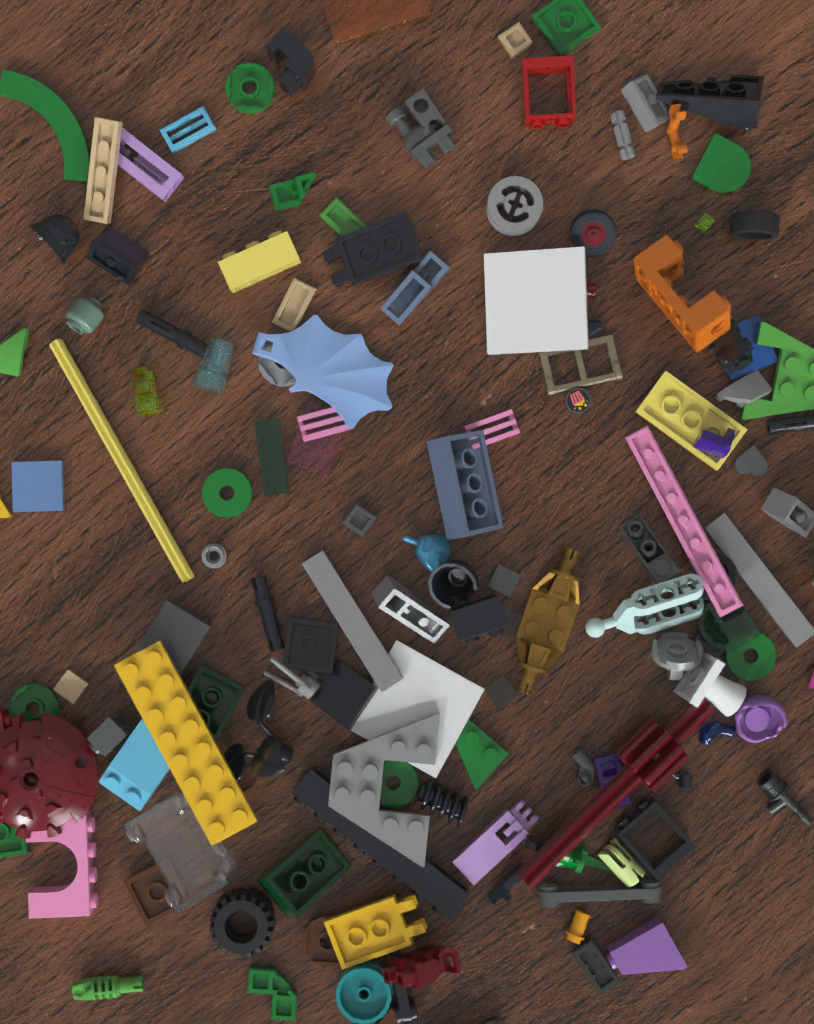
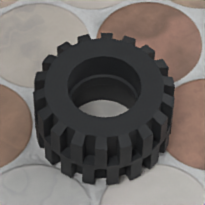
[209,887,276,958]

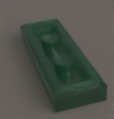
[254,418,290,496]

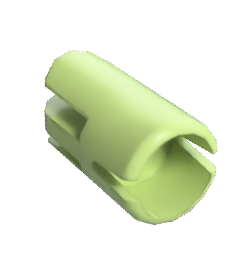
[598,837,645,888]

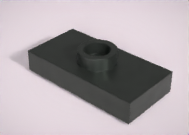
[571,937,621,994]

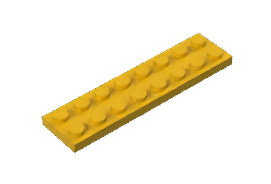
[114,640,258,846]

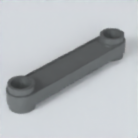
[538,879,662,907]

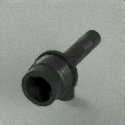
[758,771,813,825]

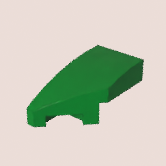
[268,172,316,212]

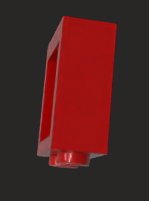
[521,56,576,129]

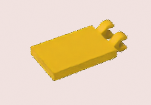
[324,894,428,970]

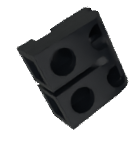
[266,27,315,97]

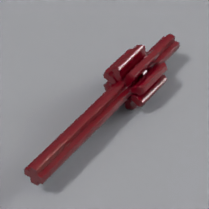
[516,699,715,889]

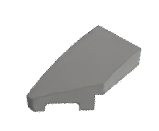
[715,370,772,408]

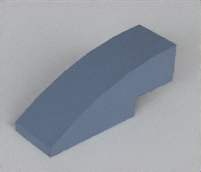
[380,251,451,325]

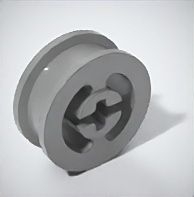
[486,176,543,236]

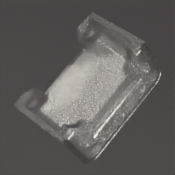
[125,789,238,913]

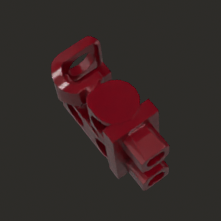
[382,943,461,990]

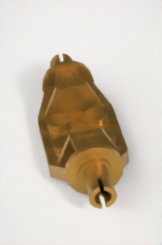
[515,547,582,696]

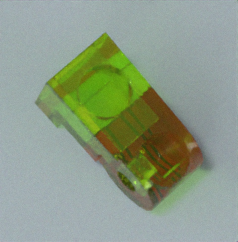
[131,365,163,416]

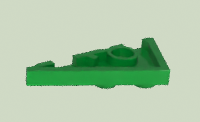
[455,719,508,790]

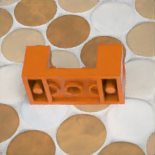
[633,235,731,353]

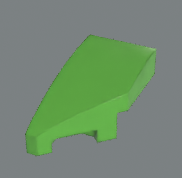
[0,327,29,377]

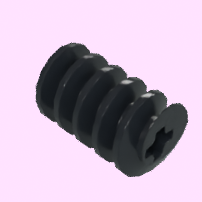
[412,778,469,828]

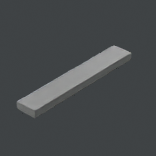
[703,513,814,648]
[302,550,404,692]

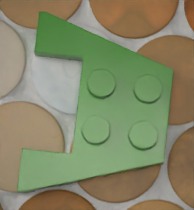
[740,321,814,420]

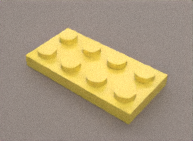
[635,371,748,471]

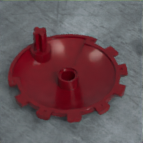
[0,713,100,839]

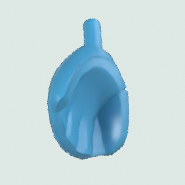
[402,534,451,572]

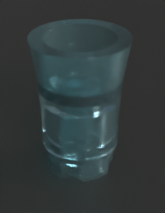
[190,338,235,395]

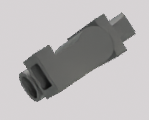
[385,88,456,169]

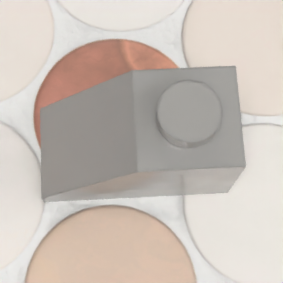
[761,488,814,538]

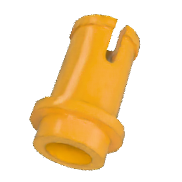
[565,909,591,944]

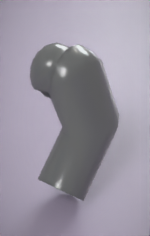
[572,748,596,787]

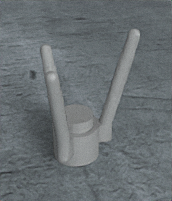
[264,657,321,699]

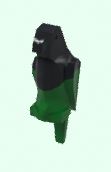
[522,834,610,874]

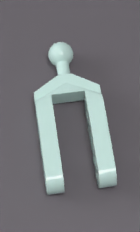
[585,574,704,638]

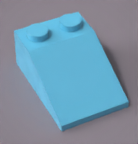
[99,718,170,811]

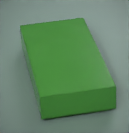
[319,197,367,236]

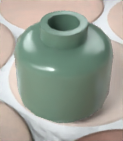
[66,296,104,335]

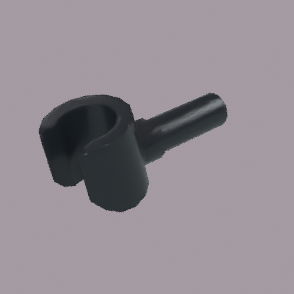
[672,772,692,789]

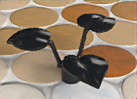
[223,680,293,782]

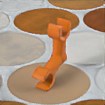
[666,103,688,160]

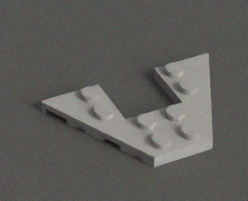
[328,713,440,867]

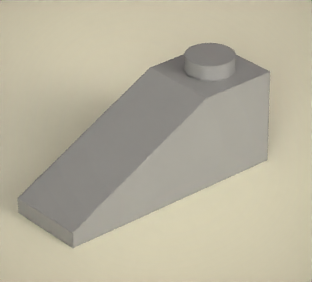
[371,575,450,643]

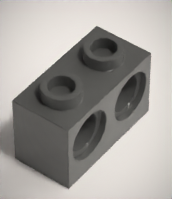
[87,710,136,757]

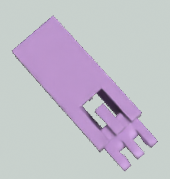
[118,128,184,202]
[452,799,539,885]

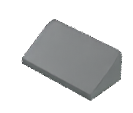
[621,74,671,132]

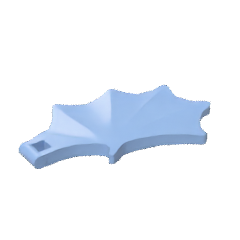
[252,315,394,429]

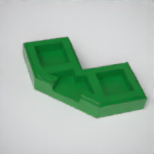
[247,965,298,1021]

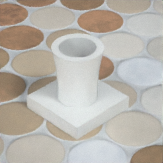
[673,651,746,717]

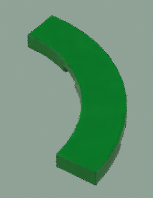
[0,69,90,183]

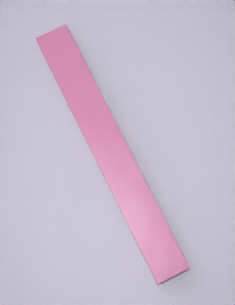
[625,425,743,617]

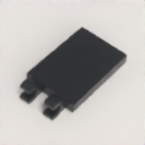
[322,211,424,287]

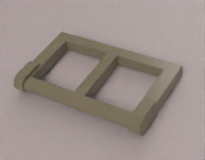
[538,335,622,395]

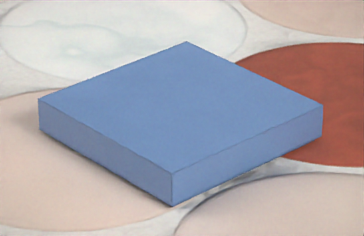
[11,461,65,512]

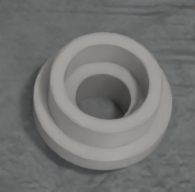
[202,543,227,568]

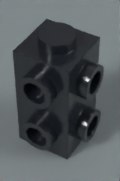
[706,319,754,374]

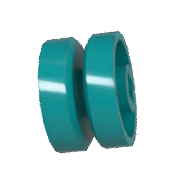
[336,959,394,1024]

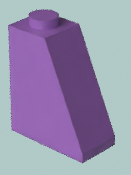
[606,916,688,975]

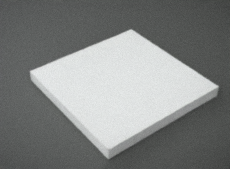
[484,247,589,355]
[351,640,485,778]

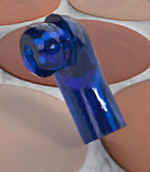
[698,721,736,745]

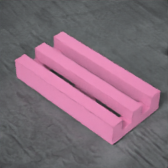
[297,407,351,442]
[464,409,520,450]

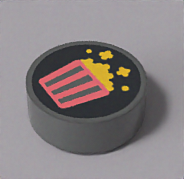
[565,388,591,414]

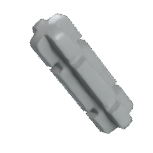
[610,110,635,161]

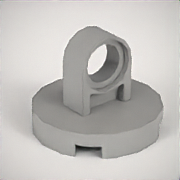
[651,632,703,680]

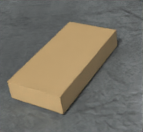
[272,278,317,332]

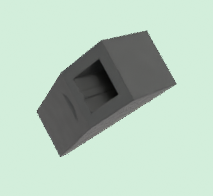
[618,514,682,595]

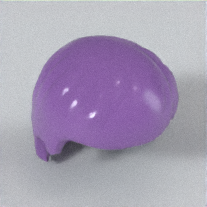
[735,694,787,743]

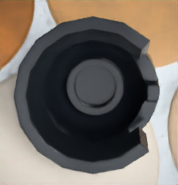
[29,214,80,265]
[428,559,479,610]

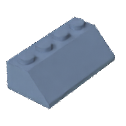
[426,430,504,540]

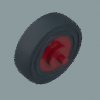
[570,209,616,256]

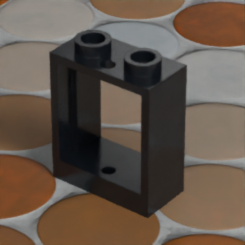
[614,796,696,880]

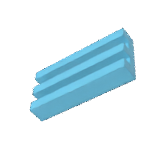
[160,106,217,154]

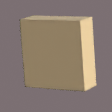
[498,22,533,59]
[53,669,90,704]

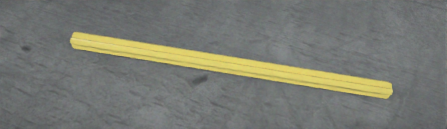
[49,338,194,582]

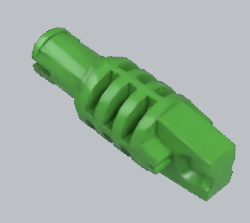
[72,974,144,1000]

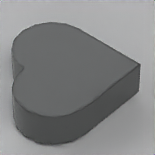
[733,445,768,476]

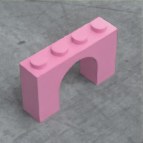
[26,810,98,919]

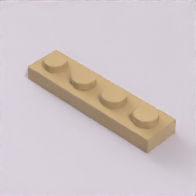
[84,117,123,224]

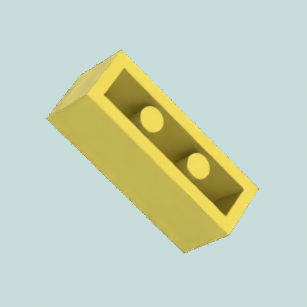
[218,230,301,293]

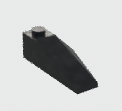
[656,75,764,130]

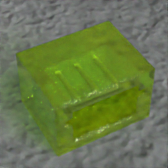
[694,212,715,234]

